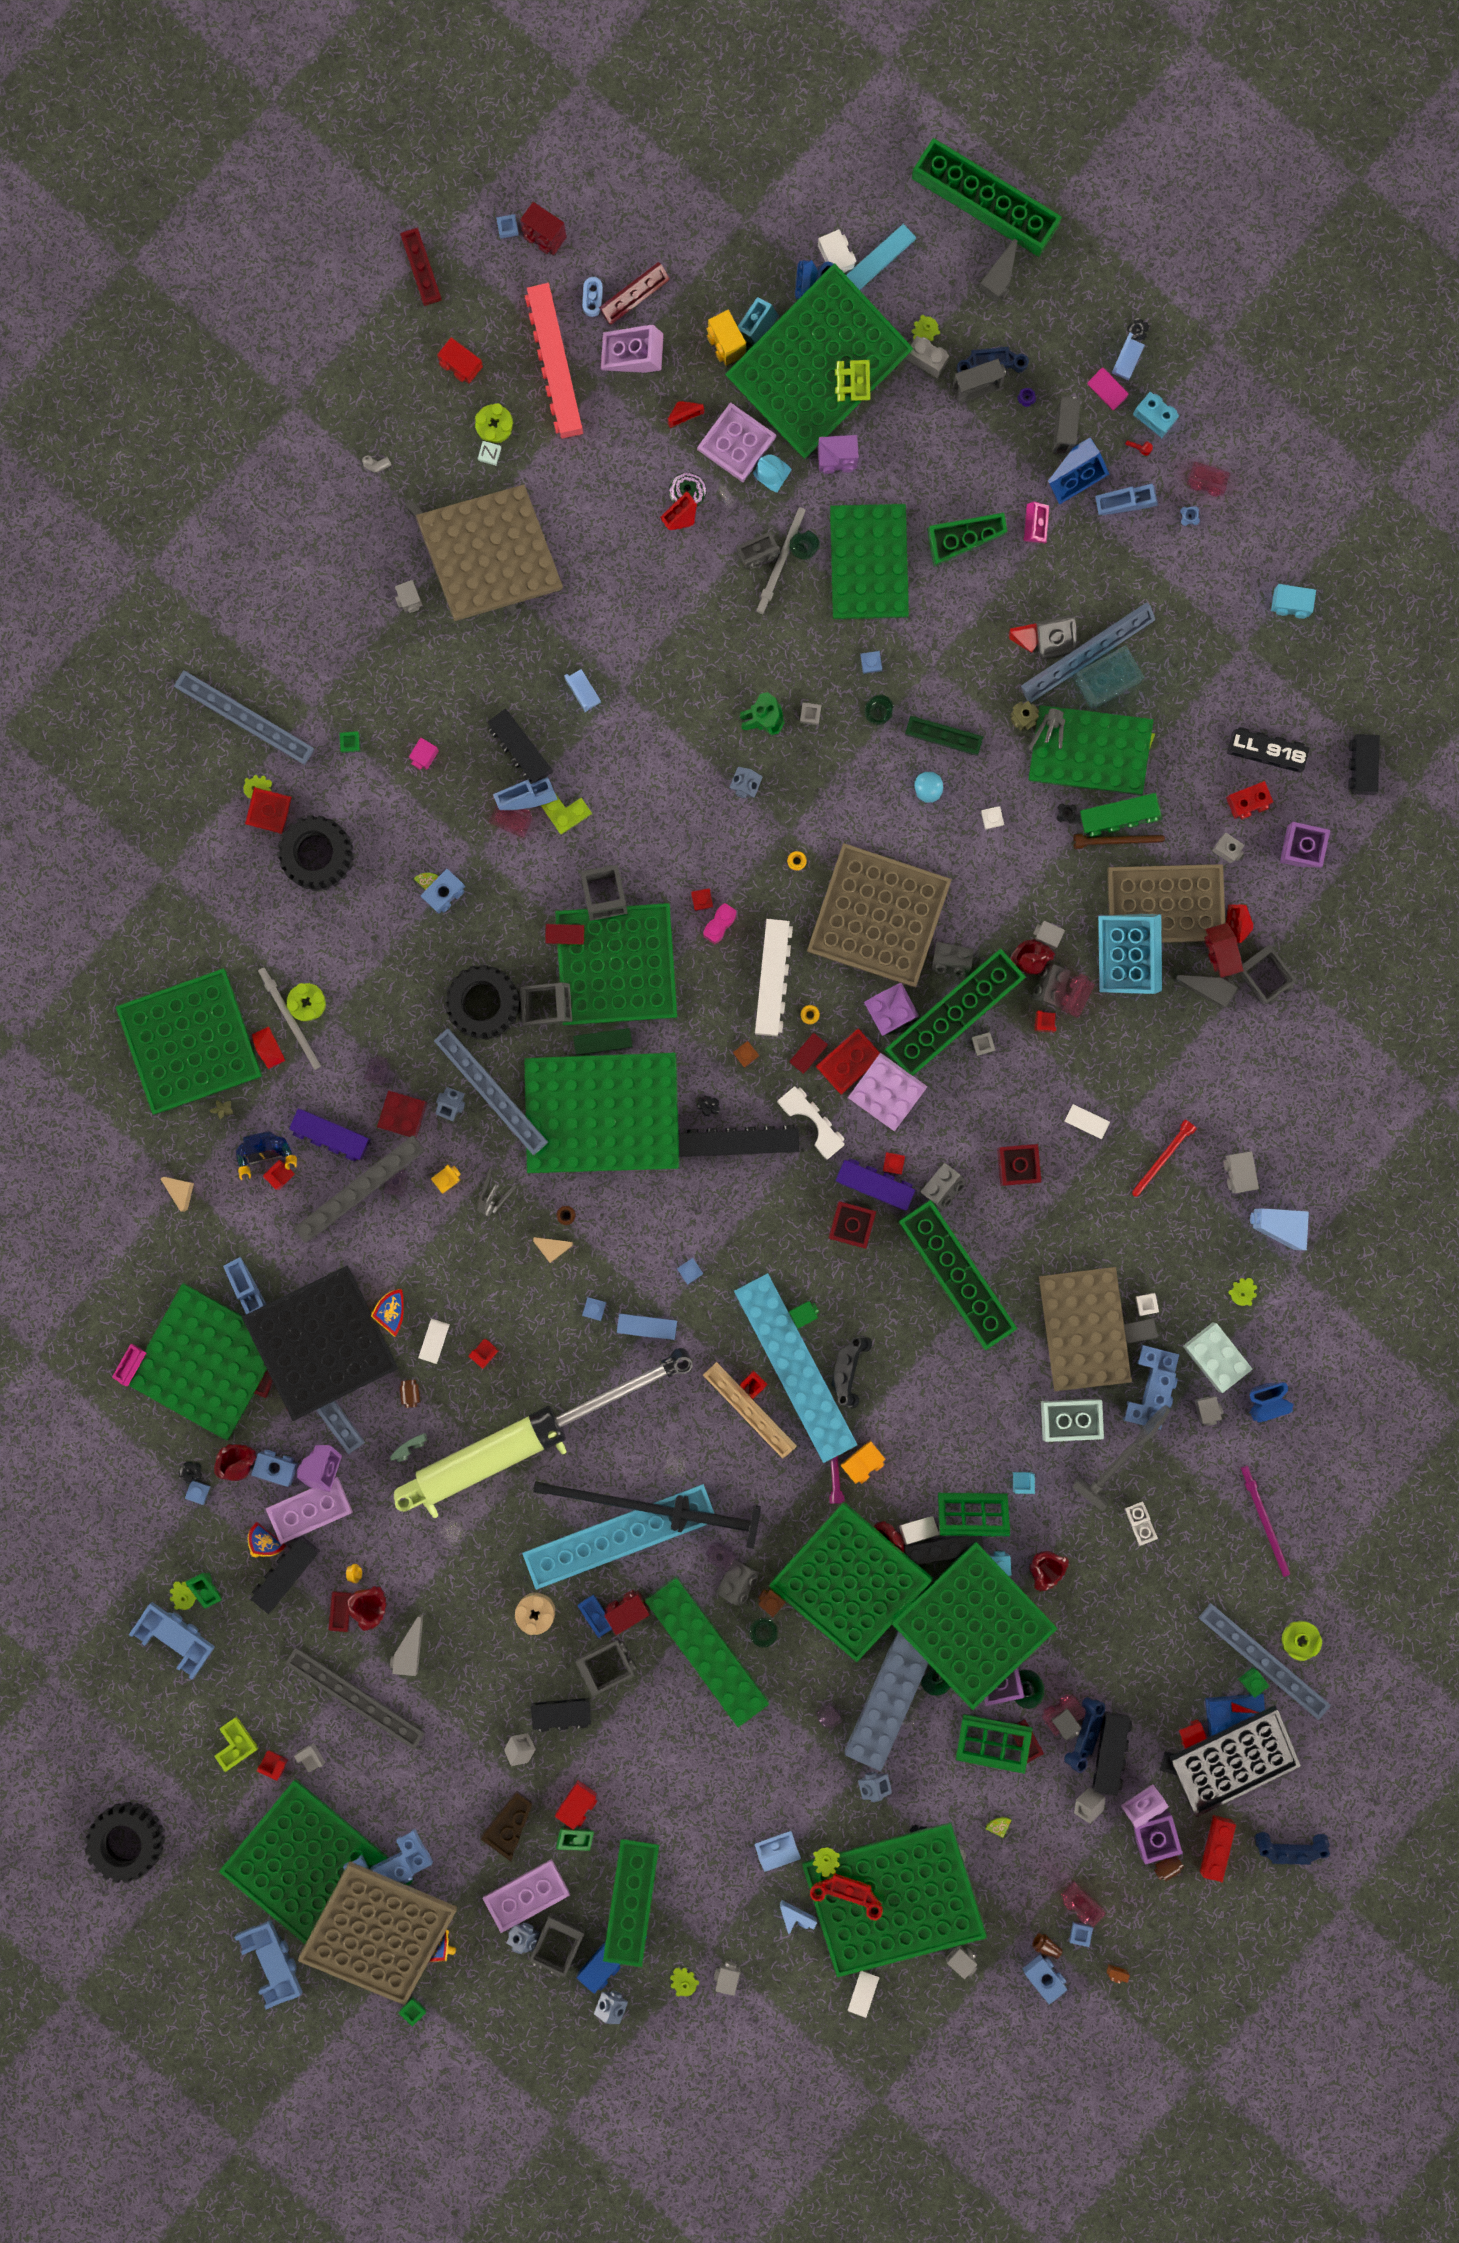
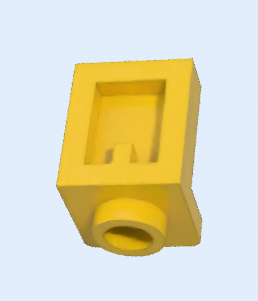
[431,1165,461,1194]

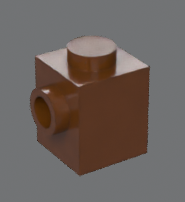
[758,1588,786,1617]

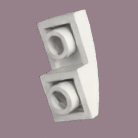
[1065,1104,1110,1139]
[418,1319,450,1364]
[1125,1502,1158,1546]
[899,1516,939,1545]
[848,1971,879,2018]

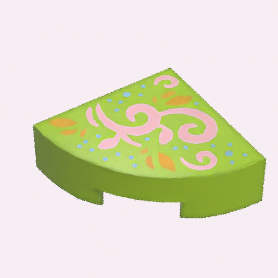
[414,873,439,890]
[985,1817,1012,1838]

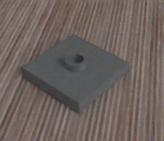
[1036,614,1078,659]

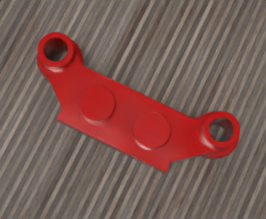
[810,1873,883,1920]

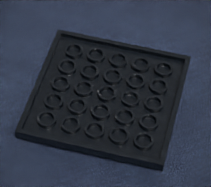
[242,1265,399,1421]

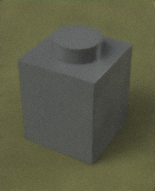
[1050,1706,1081,1740]

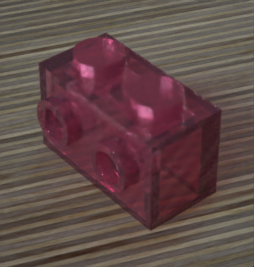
[1061,1881,1106,1927]

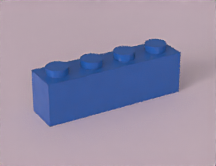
[577,1937,647,1994]

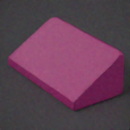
[1087,367,1128,411]
[1024,501,1049,543]

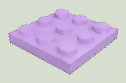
[697,402,776,482]
[848,1053,927,1131]

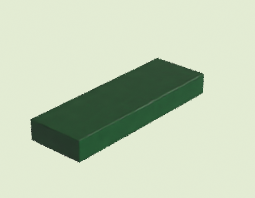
[573,1028,633,1055]

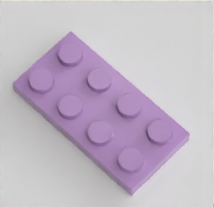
[266,1477,353,1544]
[483,1859,570,1933]

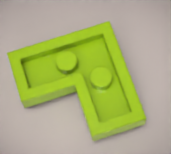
[541,793,592,835]
[214,1716,258,1772]

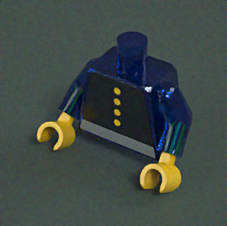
[236,1131,297,1180]

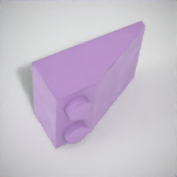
[601,325,664,373]

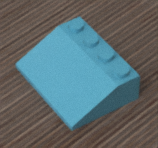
[1098,914,1162,994]

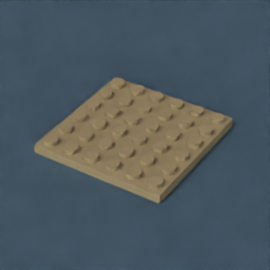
[416,485,563,621]
[807,843,952,988]
[298,1861,457,2005]

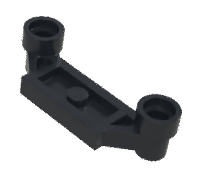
[831,1336,872,1409]

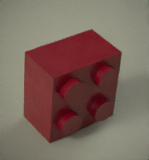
[520,202,567,256]
[1204,923,1244,977]
[377,1090,427,1138]
[997,1144,1041,1186]
[828,1201,876,1249]
[604,1589,651,1636]

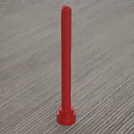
[1132,1119,1197,1197]

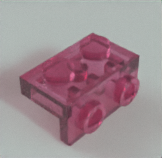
[1061,974,1095,1018]
[1041,1694,1086,1736]

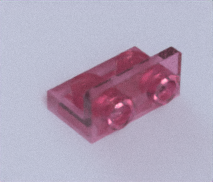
[1187,461,1230,497]
[489,803,533,839]

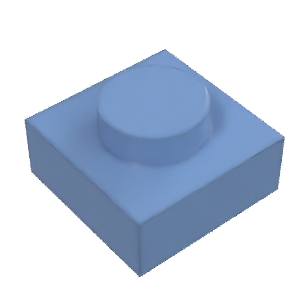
[496,214,519,239]
[860,651,882,674]
[677,1258,703,1285]
[582,1297,606,1321]
[185,1480,210,1505]
[1069,1922,1093,1947]

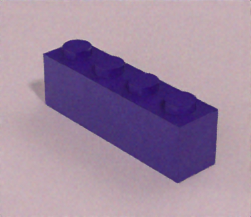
[289,1108,371,1162]
[835,1158,915,1211]

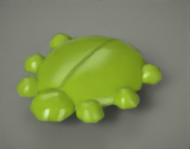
[912,315,940,341]
[243,775,272,799]
[1228,1278,1257,1306]
[170,1582,197,1610]
[813,1847,840,1877]
[670,1968,699,1997]

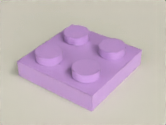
[1121,1784,1169,1828]

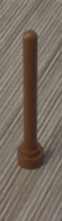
[1073,834,1165,849]

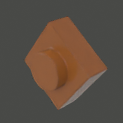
[733,1041,759,1068]
[1106,1964,1130,1983]

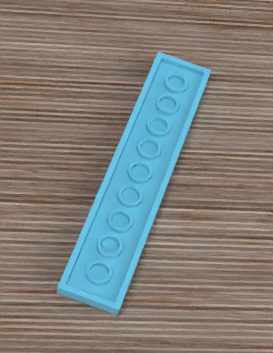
[734,1273,857,1463]
[522,1484,715,1590]

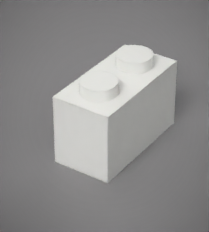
[818,230,856,274]

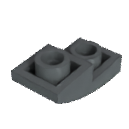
[1124,1318,1158,1344]

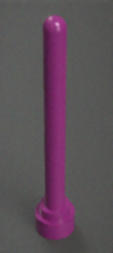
[829,1456,845,1504]

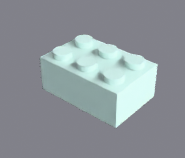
[1183,1323,1253,1393]
[1041,1399,1104,1442]

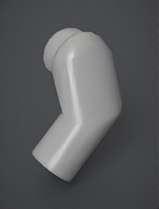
[362,455,392,473]

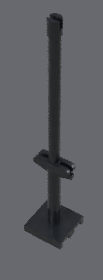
[533,1481,761,1549]

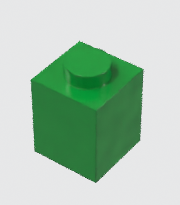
[788,1301,820,1329]
[1238,1667,1270,1698]

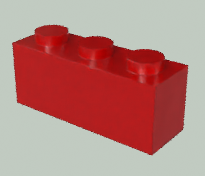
[1200,1815,1236,1882]

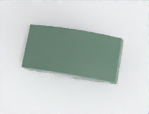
[390,1433,428,1462]

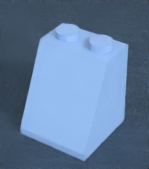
[1250,1209,1309,1250]

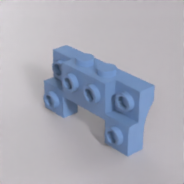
[1123,1345,1179,1430]
[129,1602,215,1679]
[343,1829,433,1884]
[235,1920,302,2009]

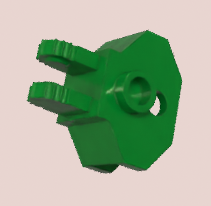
[740,692,784,736]

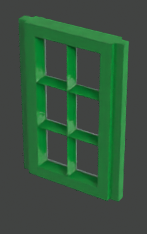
[938,1493,1010,1536]
[956,1714,1033,1774]

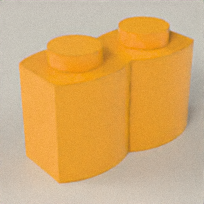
[841,1440,886,1484]

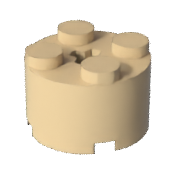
[515,1593,555,1635]

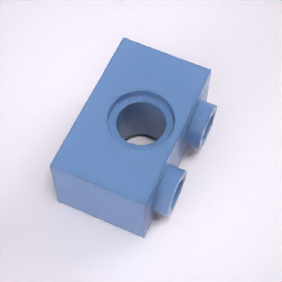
[421,869,465,914]
[251,1450,298,1487]
[1022,1954,1067,2005]

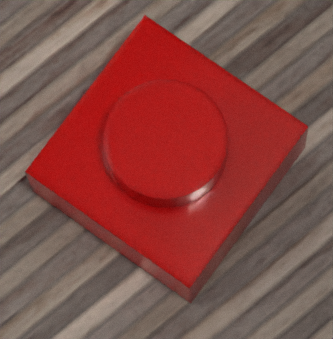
[691,888,713,911]
[883,1152,905,1175]

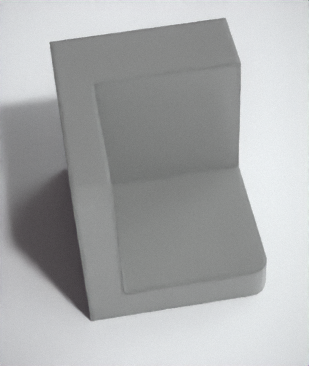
[504,1733,535,1766]
[294,1742,325,1772]
[1074,1788,1105,1823]

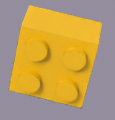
[707,309,746,366]

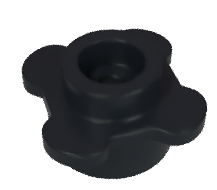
[1057,803,1077,824]

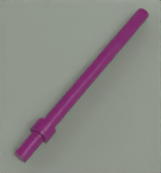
[1240,1466,1290,1577]

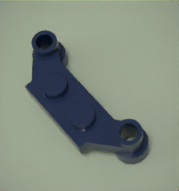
[956,346,1029,373]
[1064,1697,1105,1773]
[1254,1832,1330,1865]

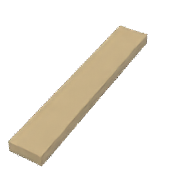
[703,1362,796,1459]

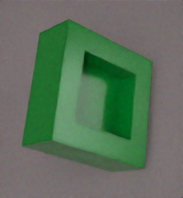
[339,731,361,753]
[399,1997,427,2027]

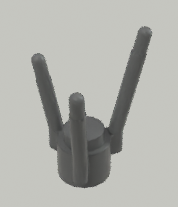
[1028,709,1065,750]
[476,1167,516,1217]

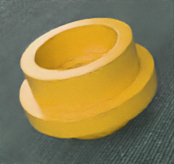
[787,851,806,871]
[800,1005,820,1024]
[346,1564,362,1584]

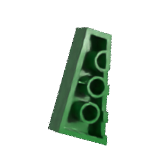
[927,513,1008,567]
[1080,793,1163,837]

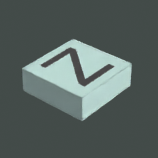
[478,441,502,466]

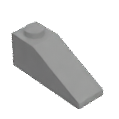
[390,1614,423,1676]

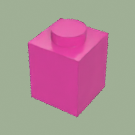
[409,738,439,770]

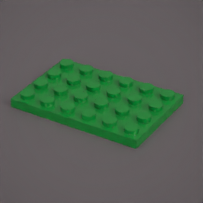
[830,504,909,619]
[1028,705,1154,796]

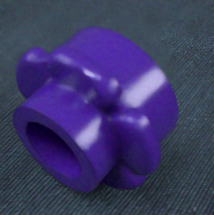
[1017,388,1036,407]

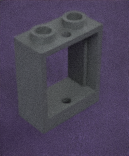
[952,359,1006,404]
[1052,396,1081,456]
[580,865,628,921]
[1239,944,1297,1005]
[519,982,572,1026]
[575,1638,637,1697]
[529,1913,585,1977]

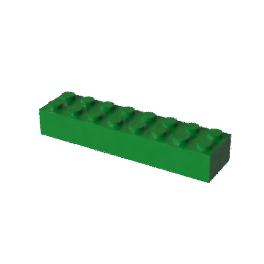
[911,138,1062,257]
[884,948,1026,1076]
[897,1200,1018,1350]
[645,1575,769,1728]

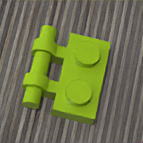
[835,360,870,402]

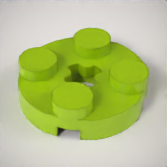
[475,403,513,443]
[287,983,326,1022]
[1282,1621,1322,1661]

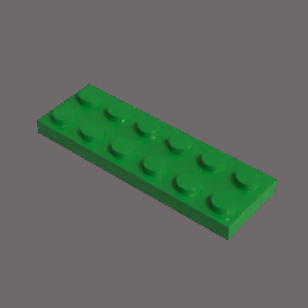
[603,1839,659,1967]

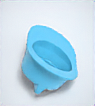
[753,454,792,492]

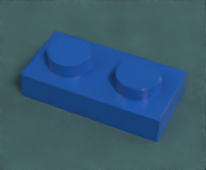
[577,1594,612,1638]

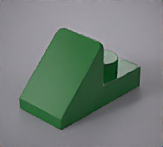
[186,1572,222,1609]
[556,1824,594,1851]

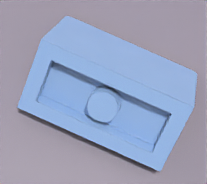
[1112,333,1144,381]
[564,669,601,712]
[755,1831,801,1872]

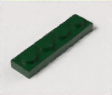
[905,715,983,756]

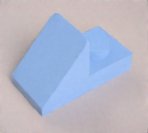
[780,1900,817,1934]

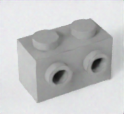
[906,336,949,378]
[1224,1151,1259,1194]

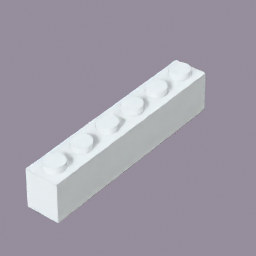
[755,919,793,1037]

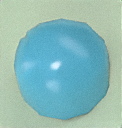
[914,772,943,803]

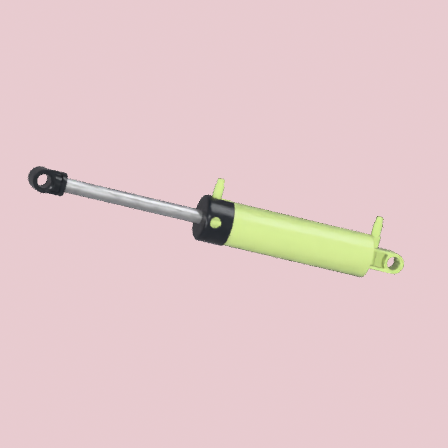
[394,1348,693,1518]

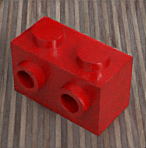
[437,338,483,384]
[1226,781,1273,820]
[555,1780,597,1830]

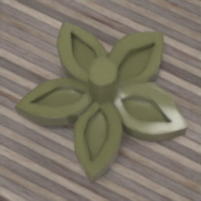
[210,1100,233,1119]

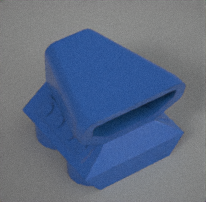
[795,260,833,300]
[1249,1382,1294,1422]

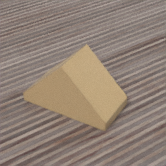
[161,1177,194,1212]
[533,1237,573,1263]

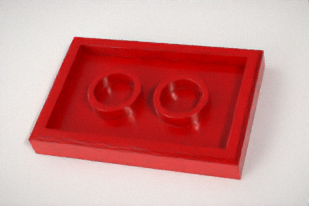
[815,1029,880,1095]

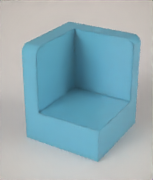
[1013,1472,1035,1494]

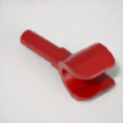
[1125,440,1153,456]

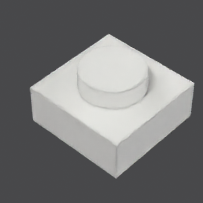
[981,806,1004,830]
[1135,1293,1159,1316]

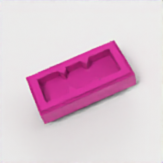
[112,1344,146,1387]

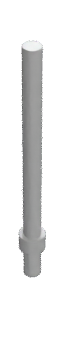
[757,507,806,614]
[258,967,321,1070]

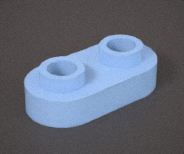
[582,277,603,317]

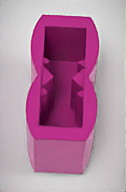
[703,903,736,945]

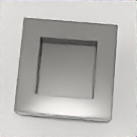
[800,703,821,725]
[971,1032,995,1056]

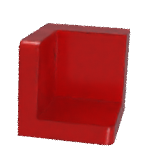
[1035,1010,1056,1033]
[263,1160,295,1190]
[468,1339,500,1369]
[1179,1719,1206,1749]
[256,1750,288,1781]

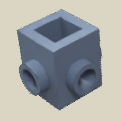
[729,767,763,799]
[436,1087,465,1121]
[858,1772,892,1802]
[507,1923,541,1954]
[594,1990,628,2024]

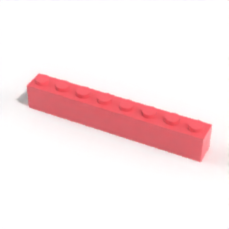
[525,283,583,439]

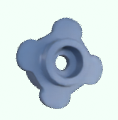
[1180,506,1200,526]

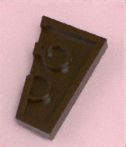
[480,1791,532,1862]

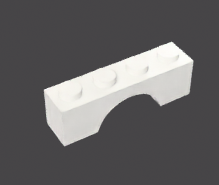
[777,1086,845,1160]

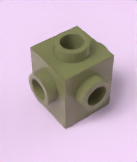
[1010,701,1039,731]

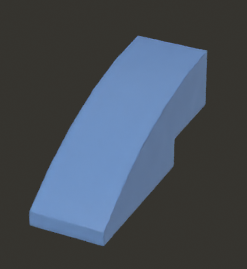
[1095,483,1158,515]
[493,777,558,810]
[223,1257,266,1314]
[617,1313,677,1340]

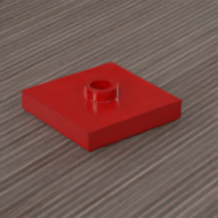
[245,787,292,834]

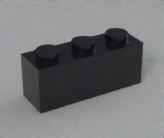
[1348,734,1380,795]
[531,1697,592,1732]

